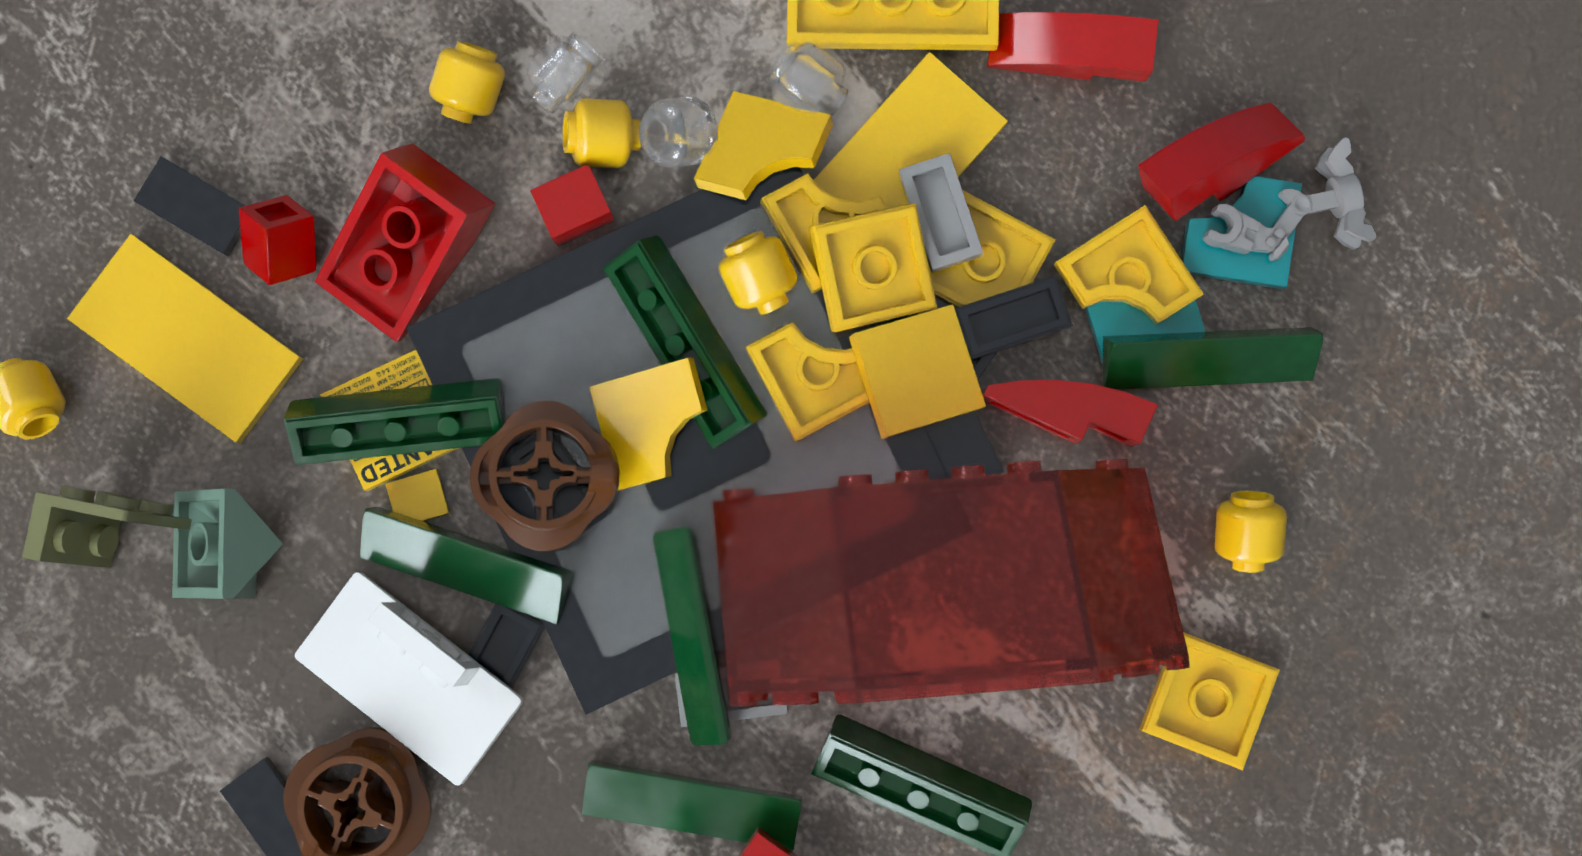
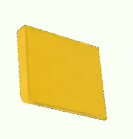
[385,469,449,521]

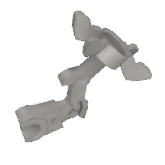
[1202,138,1376,262]

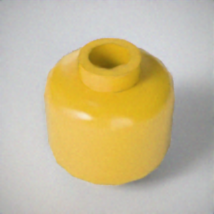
[429,41,505,124]
[562,98,642,168]
[718,230,798,315]
[0,358,66,440]
[1215,490,1287,573]

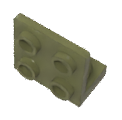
[22,485,192,568]

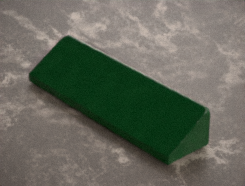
[602,235,767,449]
[1103,327,1323,390]
[283,378,506,466]
[360,507,574,624]
[653,526,732,746]
[811,714,1032,856]
[582,760,802,850]

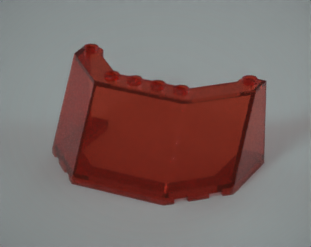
[712,459,1190,706]

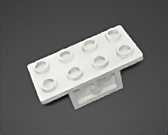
[295,572,523,785]

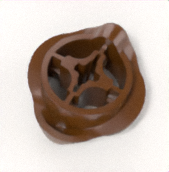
[470,400,620,551]
[283,727,432,856]

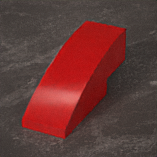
[987,12,1159,82]
[1138,102,1305,221]
[982,380,1158,447]

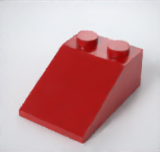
[314,143,496,343]

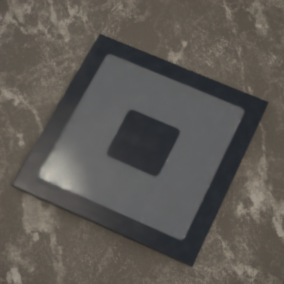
[406,167,973,715]

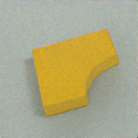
[694,91,833,200]
[760,173,888,294]
[1054,205,1204,325]
[745,322,870,442]
[589,358,707,491]

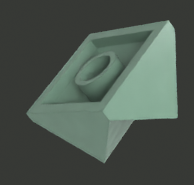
[172,488,283,599]

